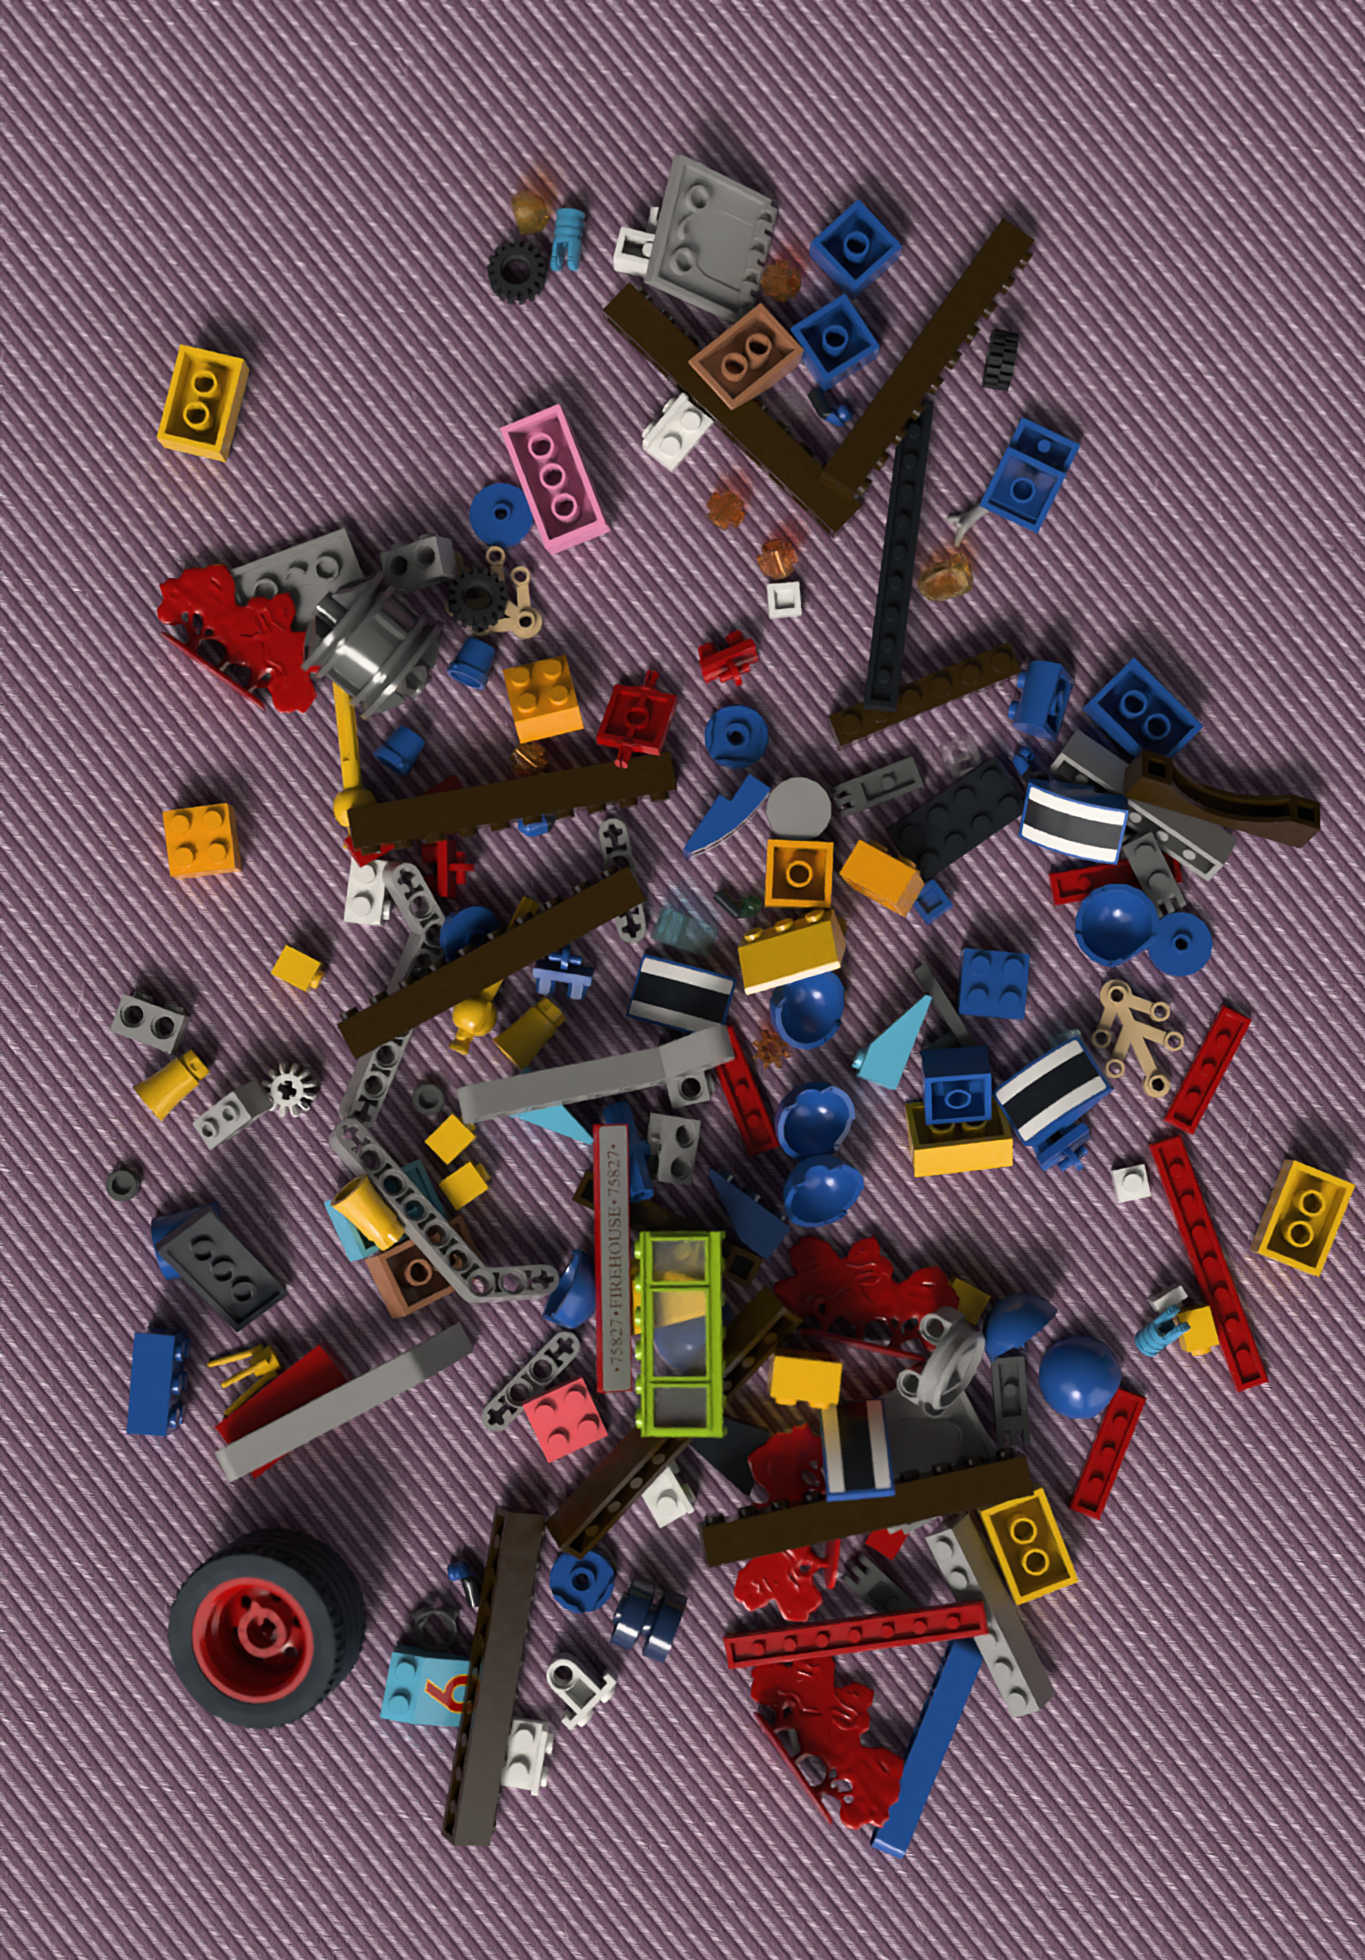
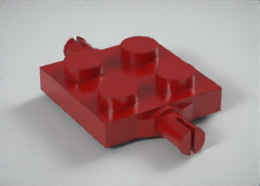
[596,670,678,768]

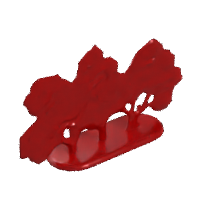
[157,563,320,713]
[773,1235,965,1362]
[733,1423,841,1622]
[750,1656,904,1830]

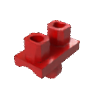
[698,630,759,687]
[422,838,475,899]

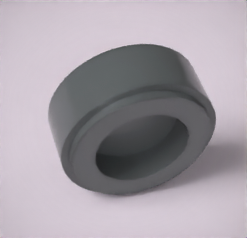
[412,1083,446,1115]
[106,1168,141,1201]

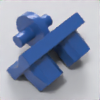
[532,944,595,1000]
[1032,1121,1091,1173]

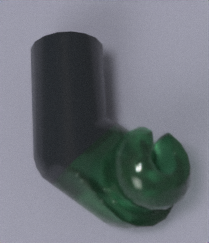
[712,887,762,919]

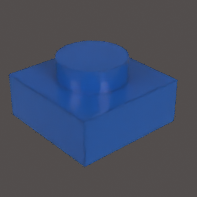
[913,878,954,925]

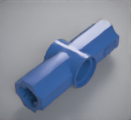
[602,1101,655,1203]

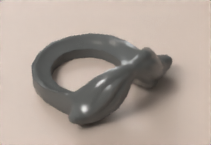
[409,1606,460,1652]

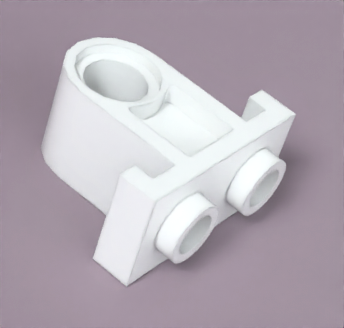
[547,1652,618,1731]

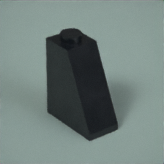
[689,1414,770,1496]

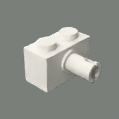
[613,207,659,278]

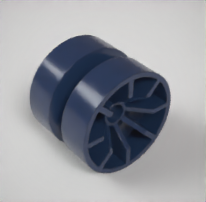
[610,1576,688,1663]

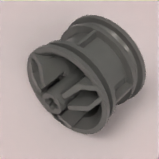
[300,570,444,720]

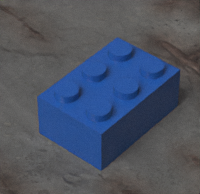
[1082,658,1204,760]
[126,1327,191,1437]

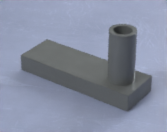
[912,963,977,1059]

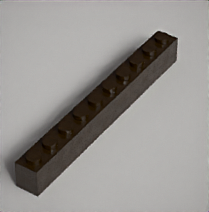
[819,218,1035,503]
[602,282,862,539]
[346,751,677,856]
[336,864,647,1060]
[545,1285,803,1560]
[697,1448,1034,1568]
[441,1505,545,1846]

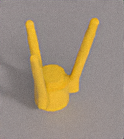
[207,1344,282,1416]

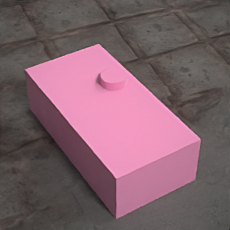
[500,403,611,555]

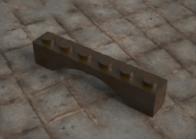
[826,642,1022,751]
[1124,750,1320,849]
[571,1169,764,1289]

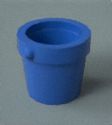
[446,638,496,690]
[373,725,426,778]

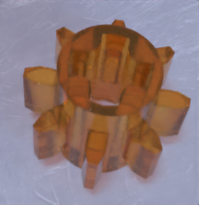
[761,260,802,302]
[706,490,745,531]
[756,539,799,579]
[509,741,549,778]
[752,1029,793,1069]

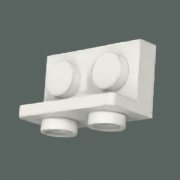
[642,392,713,473]
[344,857,392,927]
[641,1460,697,1528]
[500,1716,554,1796]

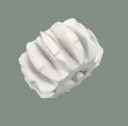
[261,1063,317,1117]

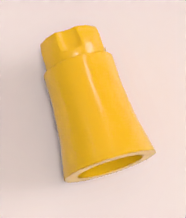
[492,997,566,1071]
[133,1049,210,1121]
[330,1174,405,1250]

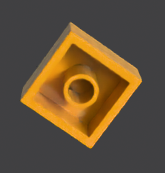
[502,654,584,744]
[162,803,242,879]
[764,839,834,911]
[839,839,925,918]

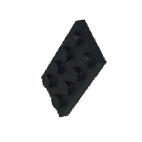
[885,756,1024,882]
[155,1205,289,1332]

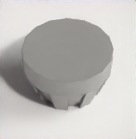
[766,777,831,841]

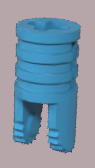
[550,208,585,271]
[1134,1304,1191,1357]

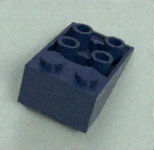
[707,1166,791,1260]

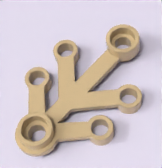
[445,546,542,639]
[1090,979,1184,1098]

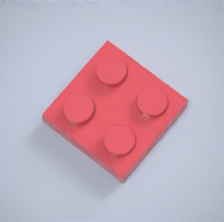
[521,1374,608,1463]

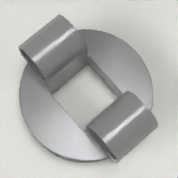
[897,1306,986,1410]

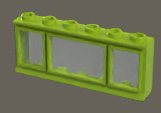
[635,1231,727,1437]

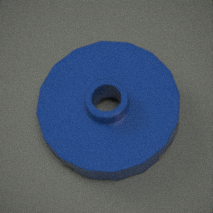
[469,483,534,548]
[704,704,769,770]
[439,904,500,962]
[1147,912,1213,977]
[550,1548,615,1613]

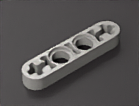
[599,819,646,944]
[481,1330,581,1432]

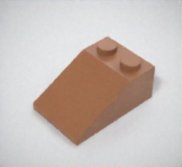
[688,303,804,410]
[365,1215,484,1319]

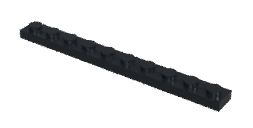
[863,400,934,712]

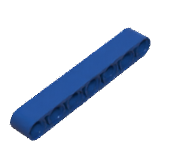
[870,1638,983,1859]

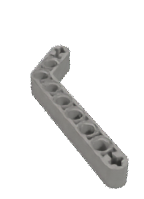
[338,860,445,1129]
[456,1025,735,1124]
[329,1118,559,1303]
[214,1321,475,1482]

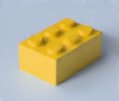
[157,344,250,463]
[1249,1159,1355,1277]
[767,1348,842,1409]
[977,1482,1079,1606]

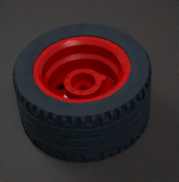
[168,1528,367,1730]

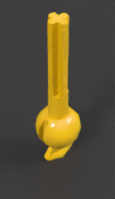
[332,681,377,849]
[447,896,539,1055]

